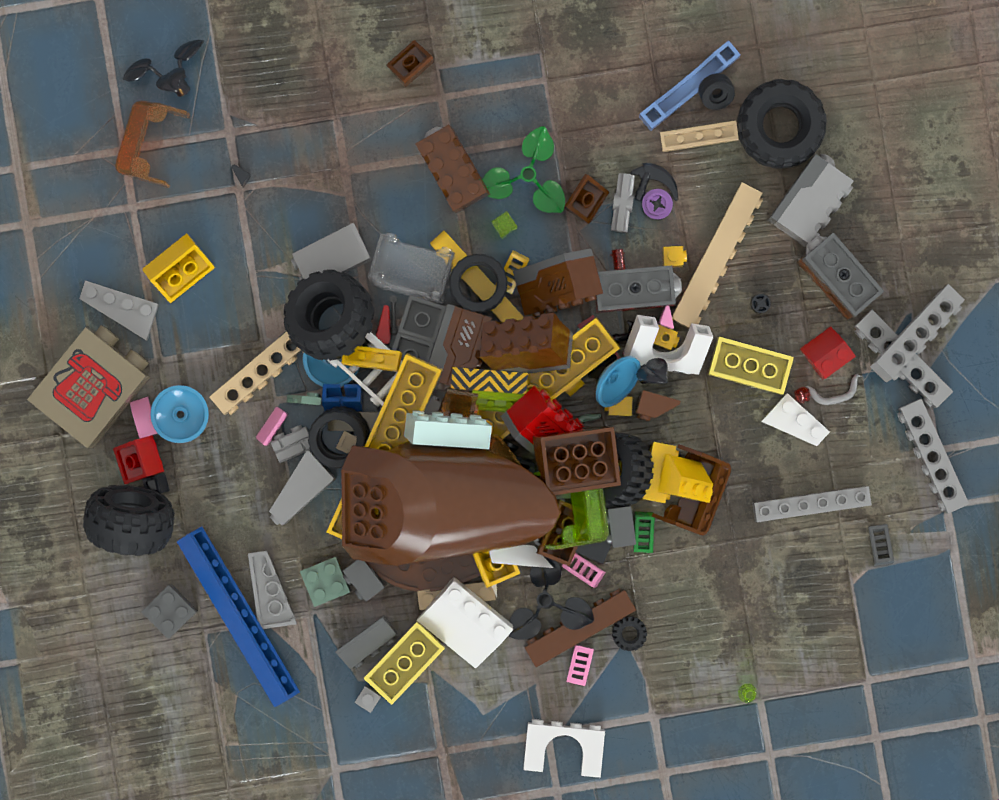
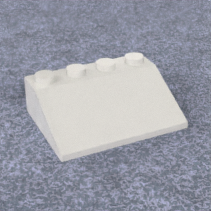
[417,576,513,668]

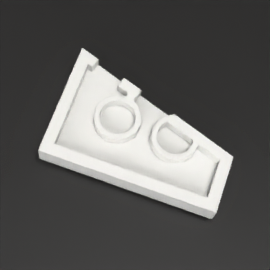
[761,393,830,446]

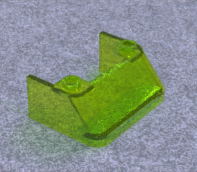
[534,471,609,550]

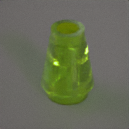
[738,684,757,703]

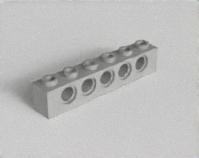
[870,284,965,382]
[853,310,953,408]
[897,399,969,513]
[752,486,872,522]

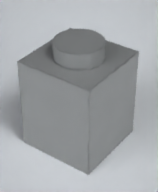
[354,684,382,713]

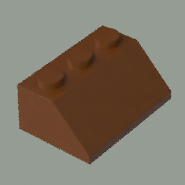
[634,390,681,421]
[536,499,591,567]

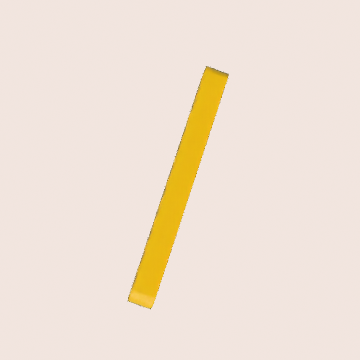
[430,230,585,397]

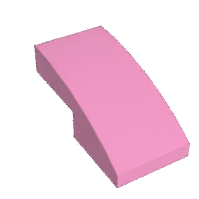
[130,397,158,438]

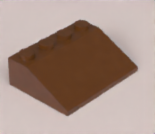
[533,426,621,495]

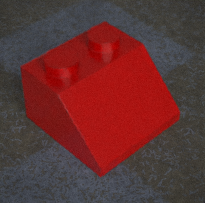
[800,326,856,380]
[113,435,164,485]

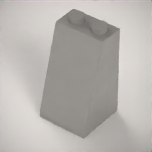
[291,223,372,280]
[269,450,336,526]

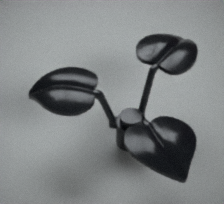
[123,40,204,97]
[588,315,668,384]
[508,556,594,640]

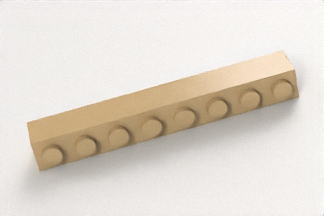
[672,182,763,329]

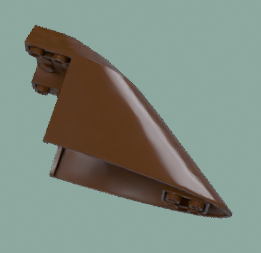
[341,441,561,565]

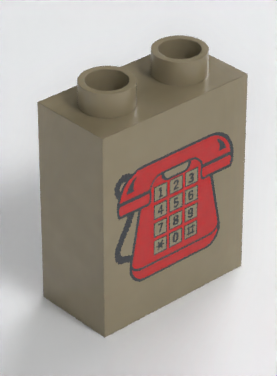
[27,325,151,448]

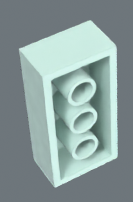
[404,411,492,449]

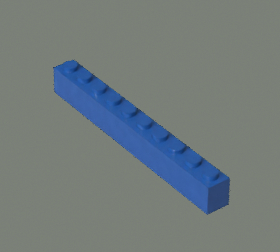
[177,527,300,707]

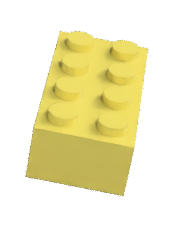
[707,337,794,395]
[364,621,445,705]

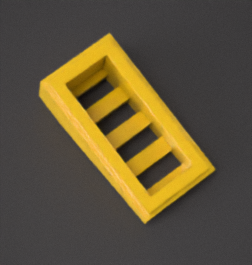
[495,250,529,294]

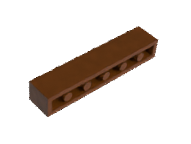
[524,588,636,668]

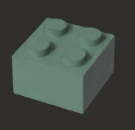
[300,556,351,607]

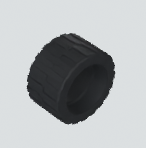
[449,254,507,314]
[308,406,370,468]

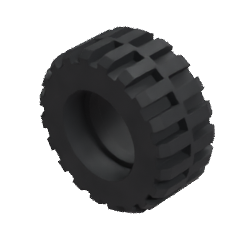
[585,432,654,507]

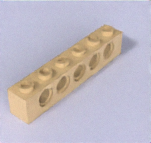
[209,332,304,415]

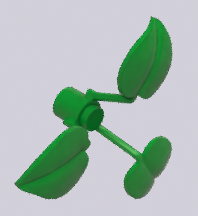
[483,126,565,213]

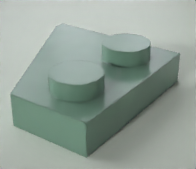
[286,392,323,406]

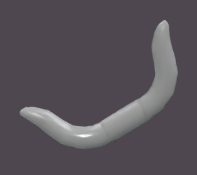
[806,374,859,405]

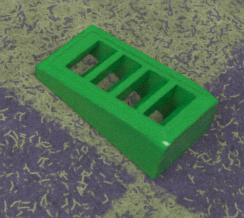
[633,511,655,553]

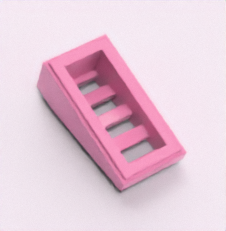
[561,553,606,588]
[566,645,594,686]

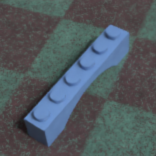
[639,40,741,131]

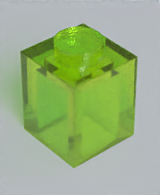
[491,211,518,239]

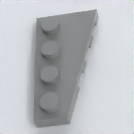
[79,281,159,341]
[248,550,297,629]

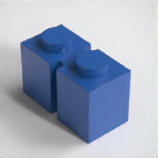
[322,384,364,412]

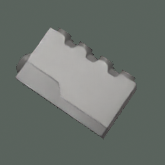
[767,154,853,247]

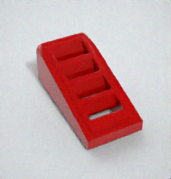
[376,305,391,345]

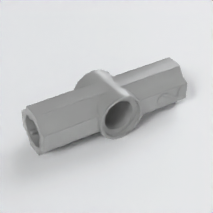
[611,173,635,233]

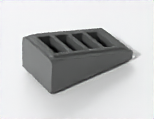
[868,524,894,566]

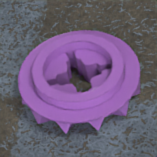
[642,189,673,220]

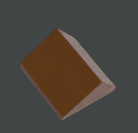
[386,40,434,87]
[564,174,609,224]

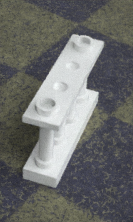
[327,332,402,407]

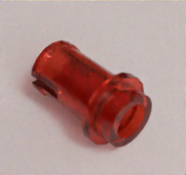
[610,249,626,270]

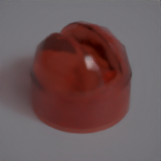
[794,387,811,404]

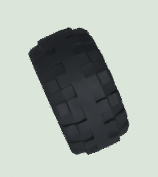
[737,79,827,169]
[283,270,374,361]
[83,485,175,556]

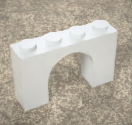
[623,315,713,375]
[523,719,605,778]

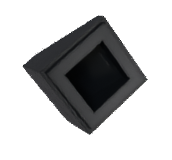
[231,164,251,188]
[142,473,170,494]

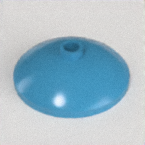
[303,353,359,387]
[595,356,641,407]
[151,385,209,443]

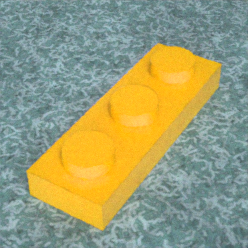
[341,346,402,372]

